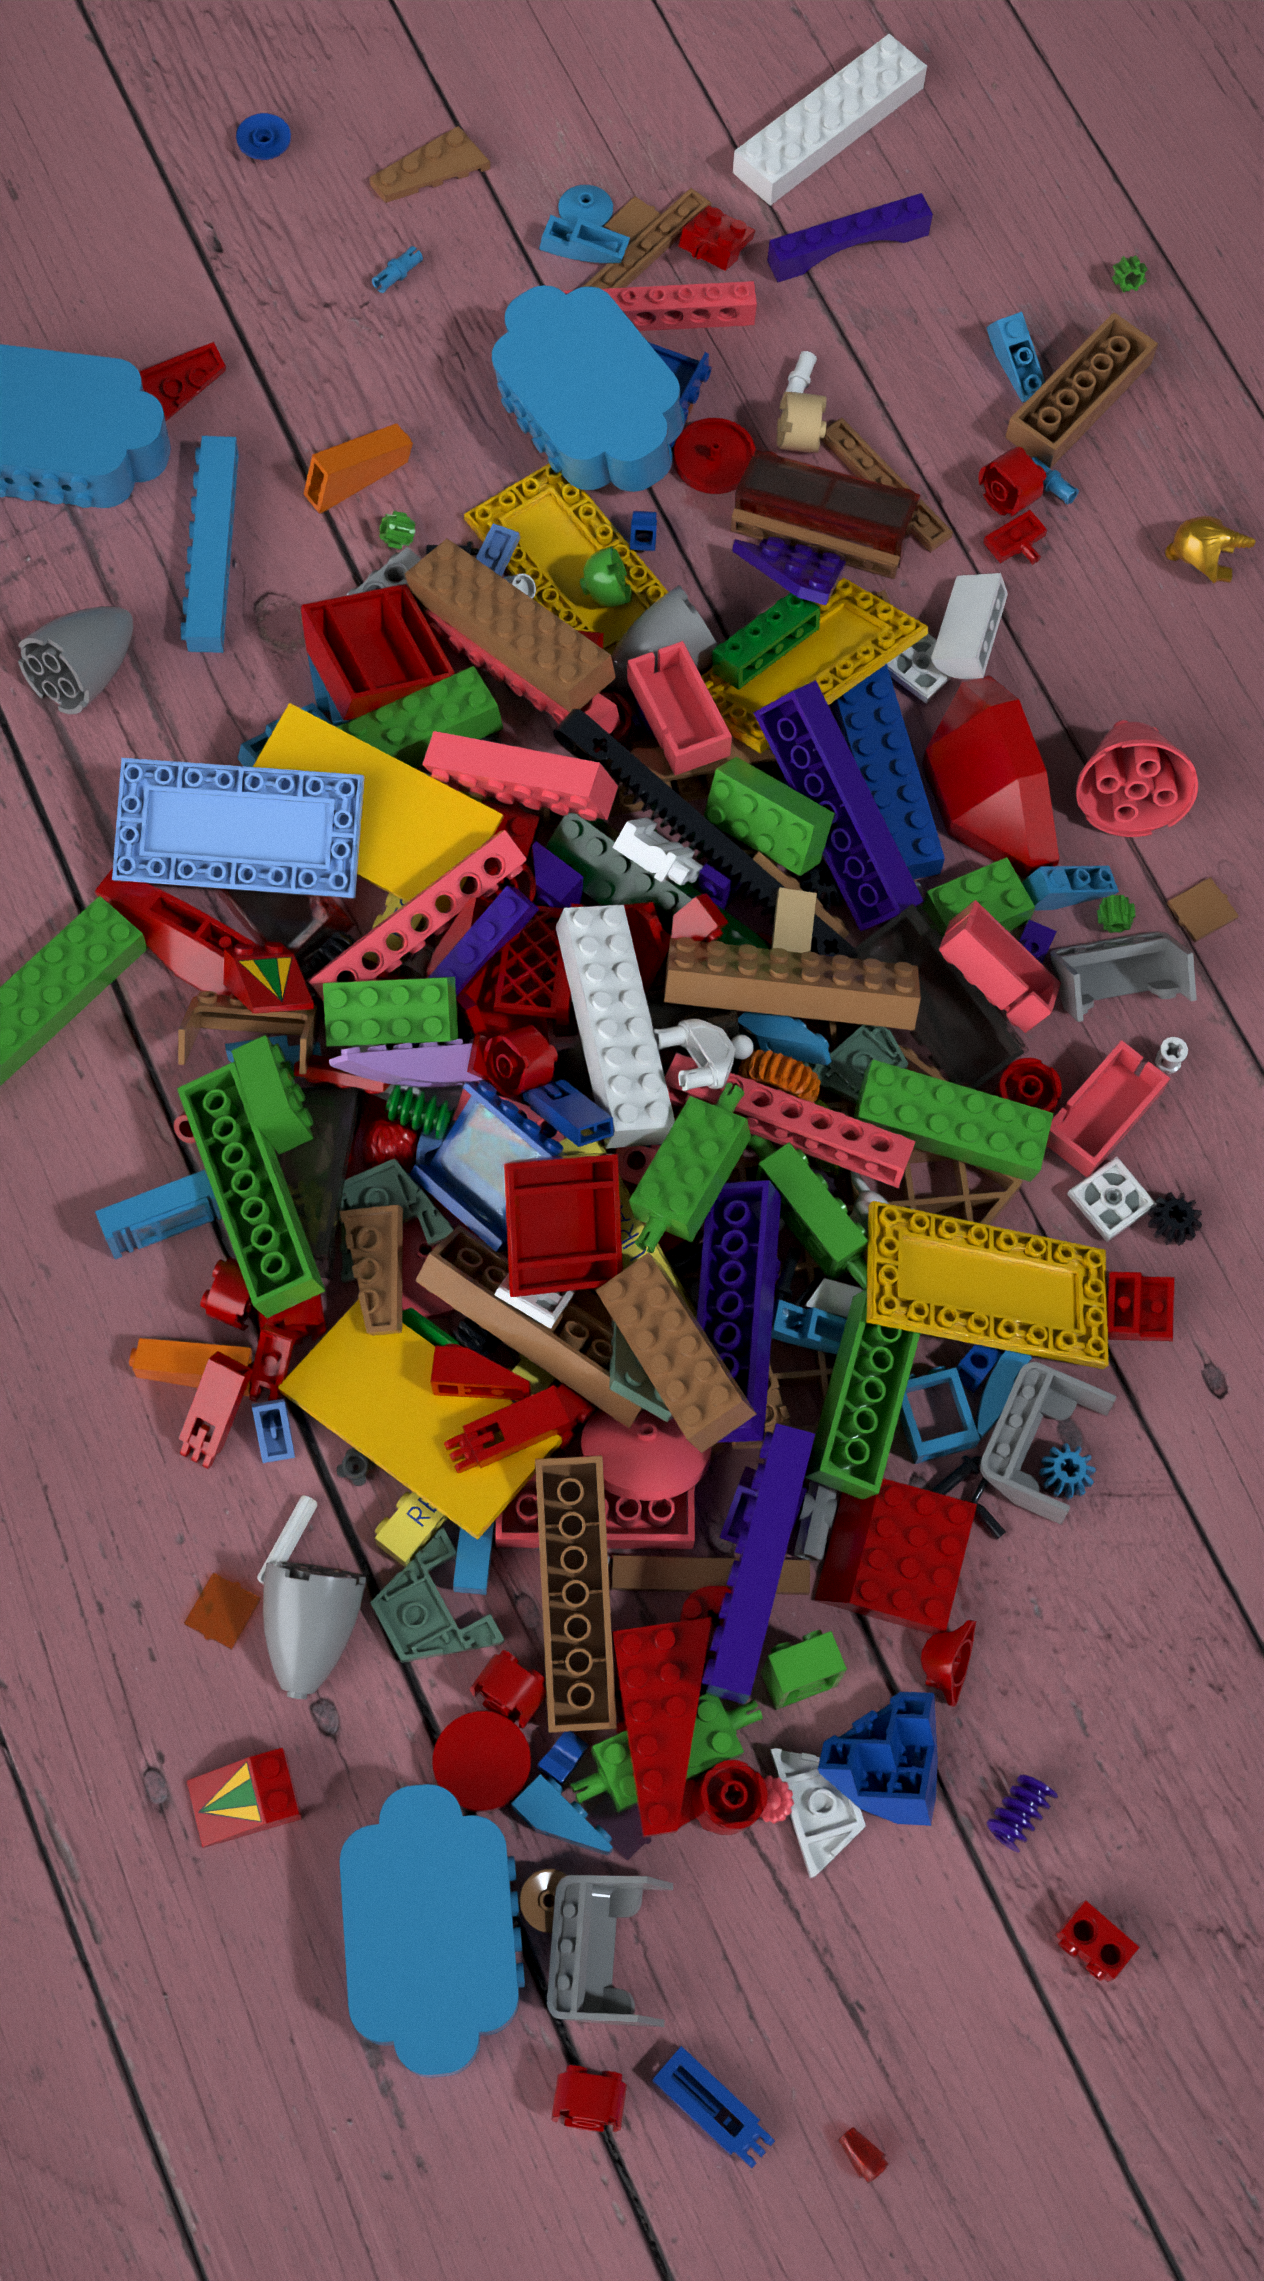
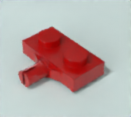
[983,510,1047,565]

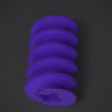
[986,1775,1058,1853]

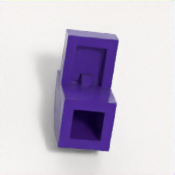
[695,863,741,910]

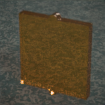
[184,1573,261,1650]

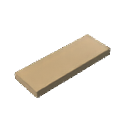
[771,887,817,953]

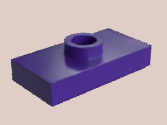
[1019,919,1057,964]

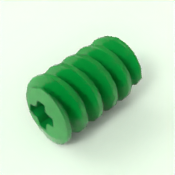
[384,1085,455,1140]

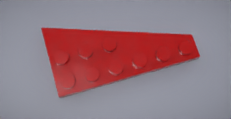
[612,1617,712,1838]

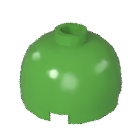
[580,546,632,607]

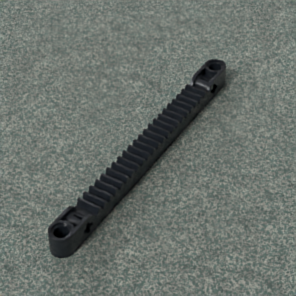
[553,708,866,960]

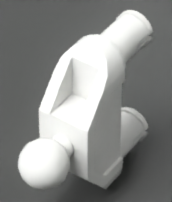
[654,1019,754,1091]

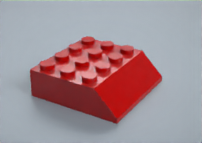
[301,584,455,721]
[504,1153,623,1297]
[814,1478,977,1635]

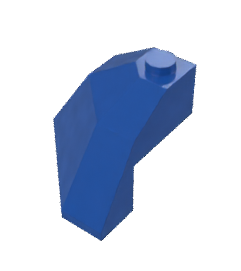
[818,1692,938,1826]

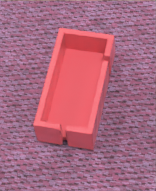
[627,641,732,776]
[939,900,1061,1033]
[1046,1040,1171,1177]

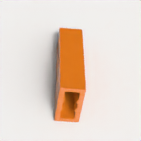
[303,423,413,514]
[129,1338,255,1396]

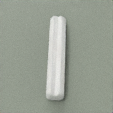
[257,1495,317,1585]

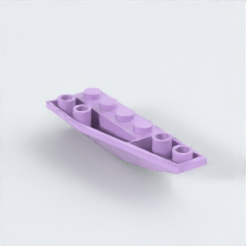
[329,1039,491,1088]

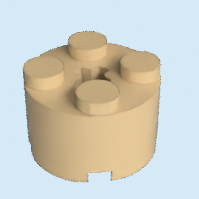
[776,392,826,453]

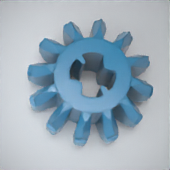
[1039,1443,1096,1500]

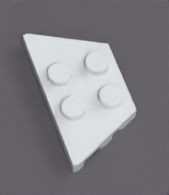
[770,1748,866,1878]

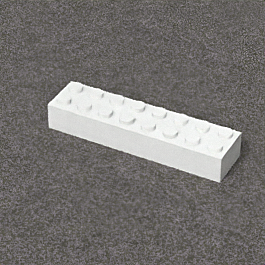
[732,34,927,206]
[556,905,675,1149]

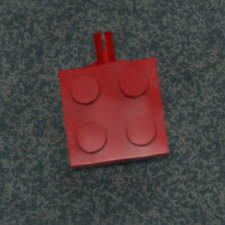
[678,205,755,271]
[482,799,542,864]
[1107,1272,1175,1342]

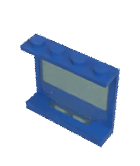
[410,1081,567,1252]

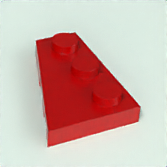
[139,342,226,421]

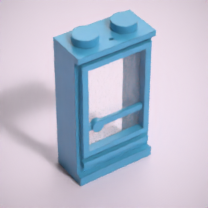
[95,1170,222,1259]

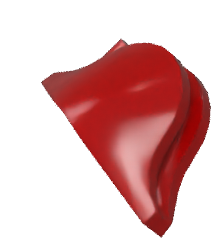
[921,1620,977,1707]

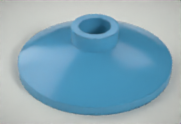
[558,185,613,227]

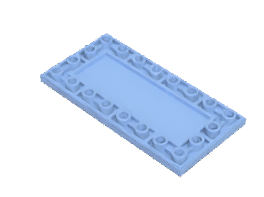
[112,758,365,899]

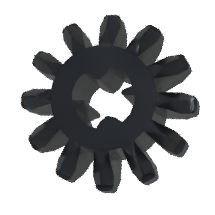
[799,859,844,911]
[310,930,356,980]
[1148,1192,1202,1246]
[451,1317,502,1358]

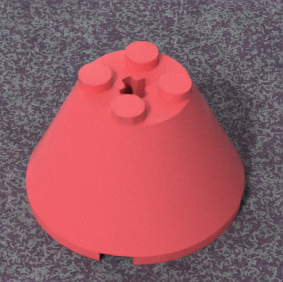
[1076,720,1198,837]

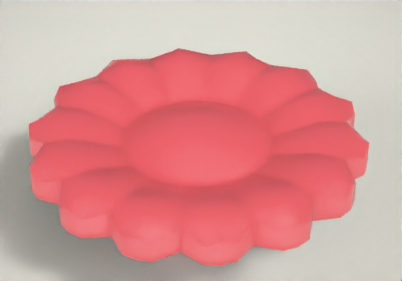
[760,1775,794,1824]

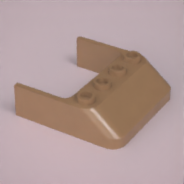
[178,991,321,1074]

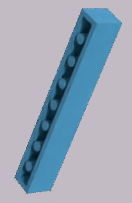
[181,436,239,653]

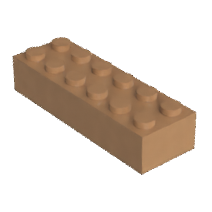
[1005,312,1158,469]
[595,1252,756,1453]

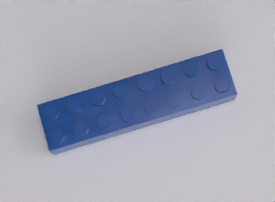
[830,664,945,880]

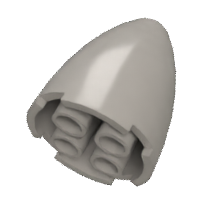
[608,585,718,693]
[18,606,134,714]
[263,1562,366,1699]

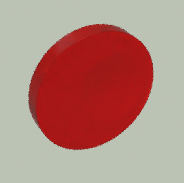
[674,418,756,494]
[432,1711,531,1812]

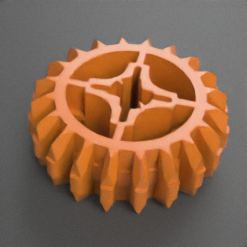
[737,1050,821,1103]

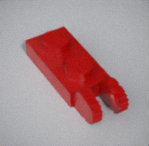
[249,1323,296,1402]

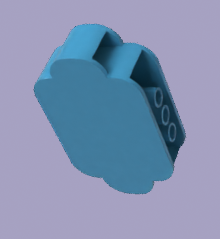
[492,285,685,492]
[0,344,171,508]
[340,1784,525,2078]

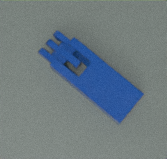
[523,1080,614,1147]
[652,2046,775,2169]

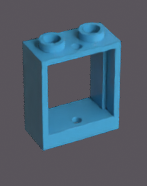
[899,1366,980,1464]

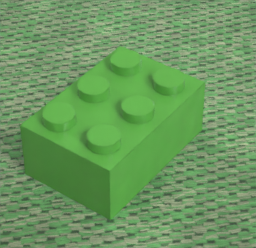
[922,857,1035,942]
[232,1035,314,1155]
[761,1630,847,1710]

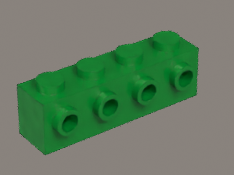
[712,593,820,690]

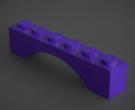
[767,193,933,282]
[403,886,539,1048]

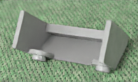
[1050,931,1197,1022]
[980,1362,1117,1525]
[547,1875,674,2027]

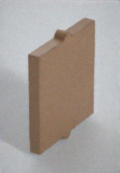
[604,196,661,245]
[1167,877,1239,942]

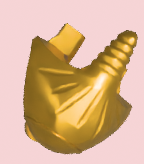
[1165,516,1256,583]

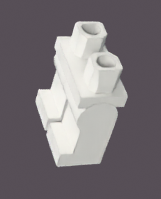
[613,817,703,886]

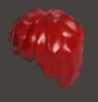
[362,1117,419,1173]

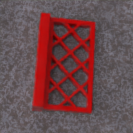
[494,903,583,1025]

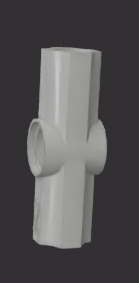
[794,1480,837,1562]

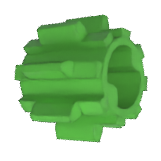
[1112,255,1148,292]
[379,511,415,549]
[1097,895,1136,933]

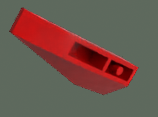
[94,868,260,996]

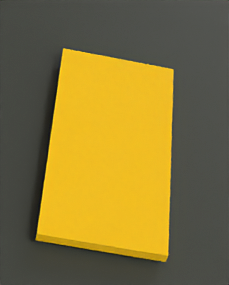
[464,463,668,654]
[701,578,928,754]
[253,703,503,913]
[866,1201,1109,1369]
[278,1299,562,1540]

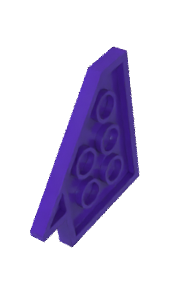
[732,537,846,605]

